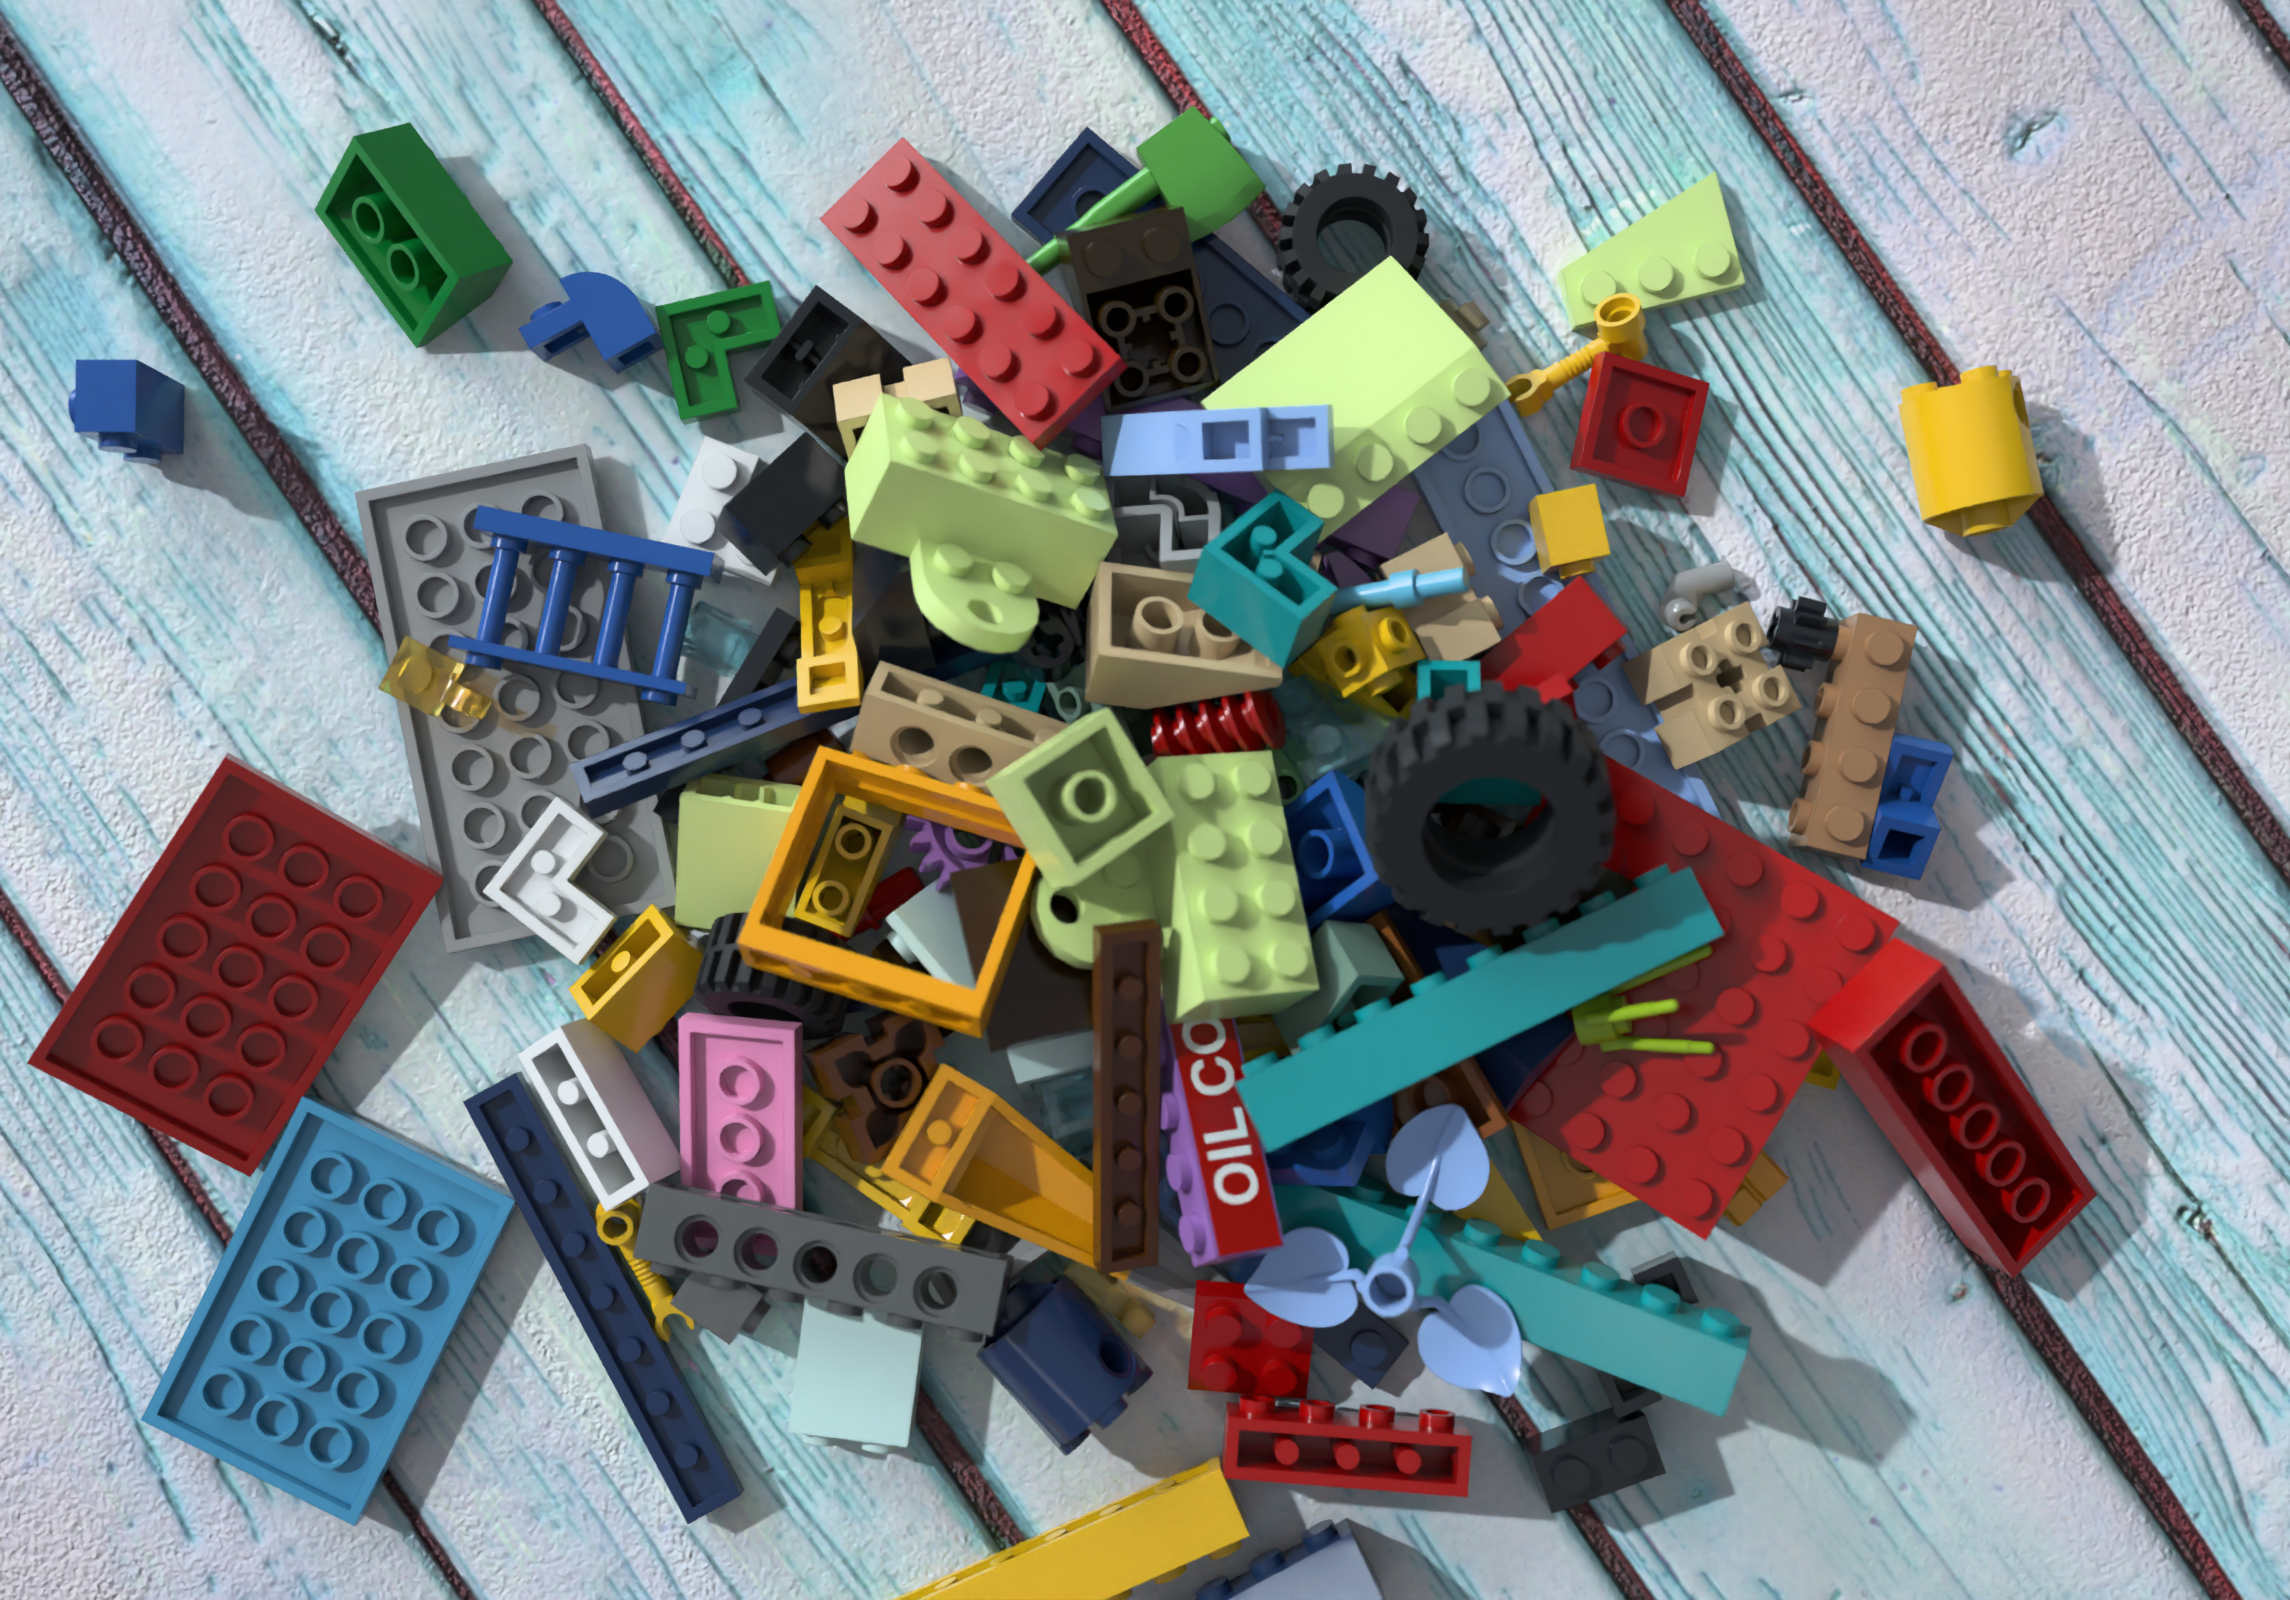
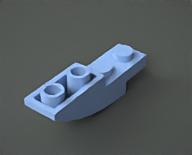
[1101,404,1335,476]

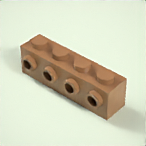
[1787,612,1918,861]

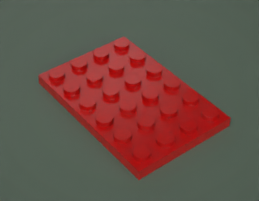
[27,752,444,1177]

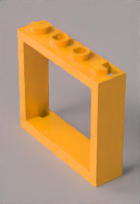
[737,745,1040,1038]

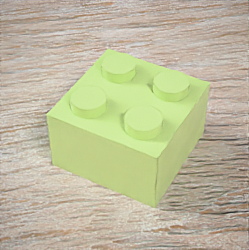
[985,708,1176,888]

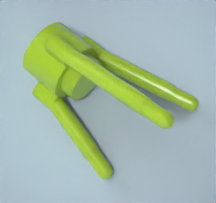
[1572,944,1715,1054]

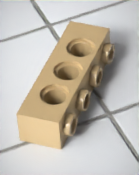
[850,661,1070,797]

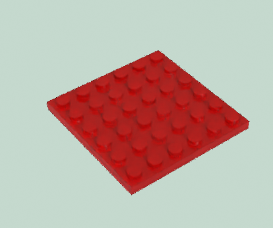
[1489,754,1901,1241]

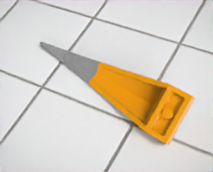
[879,1063,1316,1356]

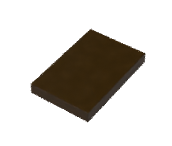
[949,857,1093,1054]

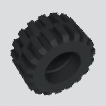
[1277,163,1429,311]
[693,912,858,1040]

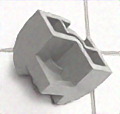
[1104,474,1225,574]

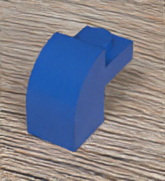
[518,272,664,374]
[1859,732,1954,880]

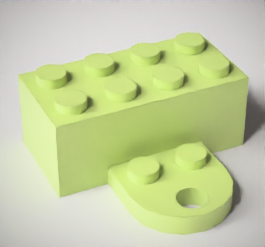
[844,392,1118,654]
[1030,750,1320,1025]

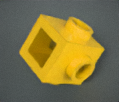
[1315,605,1426,698]

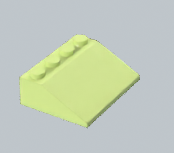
[1200,256,1512,544]

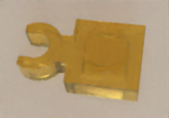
[1063,1259,1156,1339]

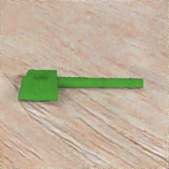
[1025,105,1266,277]

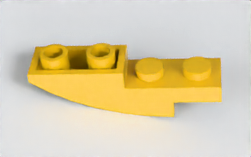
[793,729,921,938]

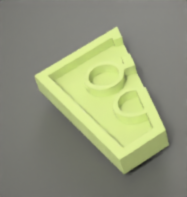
[1557,171,1745,331]

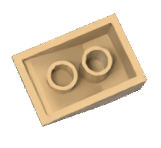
[1085,561,1283,709]

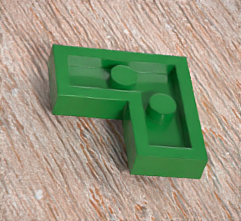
[655,280,782,425]

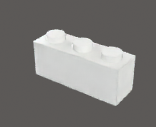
[518,1017,680,1212]

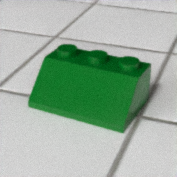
[314,122,514,348]

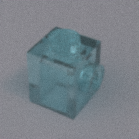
[1040,1067,1093,1157]

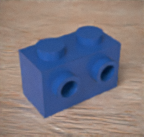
[68,359,185,464]

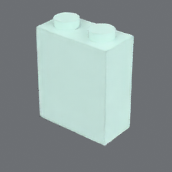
[788,1285,931,1454]

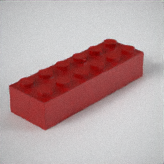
[1805,937,2097,1278]

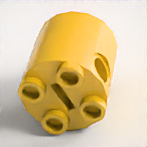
[1898,365,2044,537]

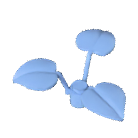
[1244,1103,1522,1397]

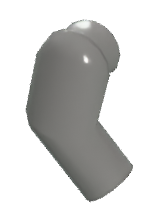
[1659,560,1735,632]

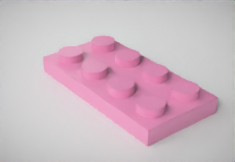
[678,1012,803,1256]

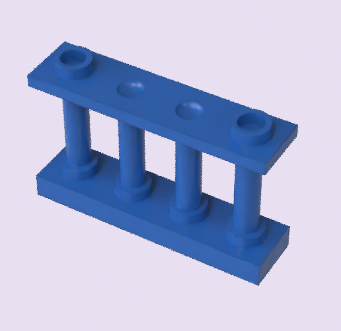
[448,505,725,707]

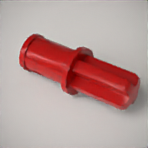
[809,867,925,943]

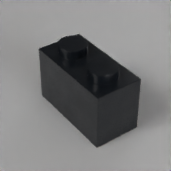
[714,432,849,576]
[1520,1407,1666,1514]

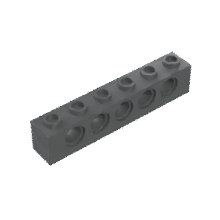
[633,1181,1015,1343]

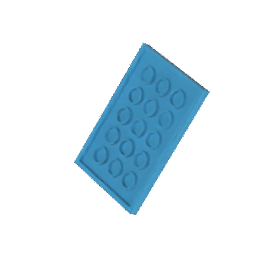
[141,1094,518,1526]

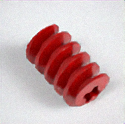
[1151,690,1286,759]

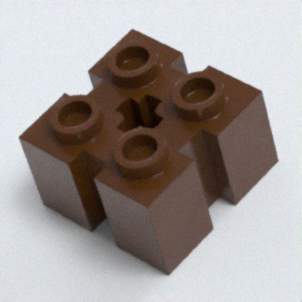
[803,1009,958,1166]

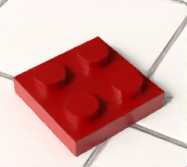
[1569,351,1710,499]
[1187,1280,1314,1399]

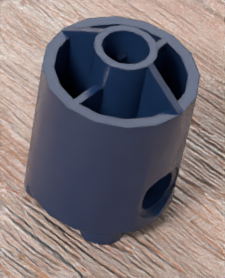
[976,1272,1154,1456]

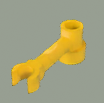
[1505,293,1649,417]
[595,1195,695,1343]

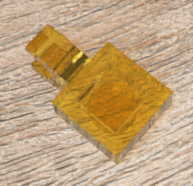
[378,636,493,721]

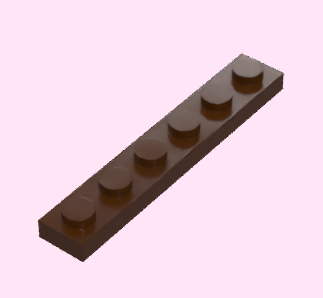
[1093,918,1161,1275]

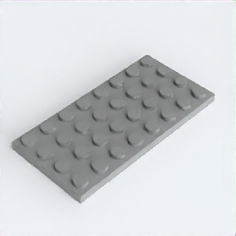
[355,444,677,954]

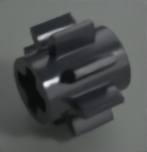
[1766,596,1838,672]

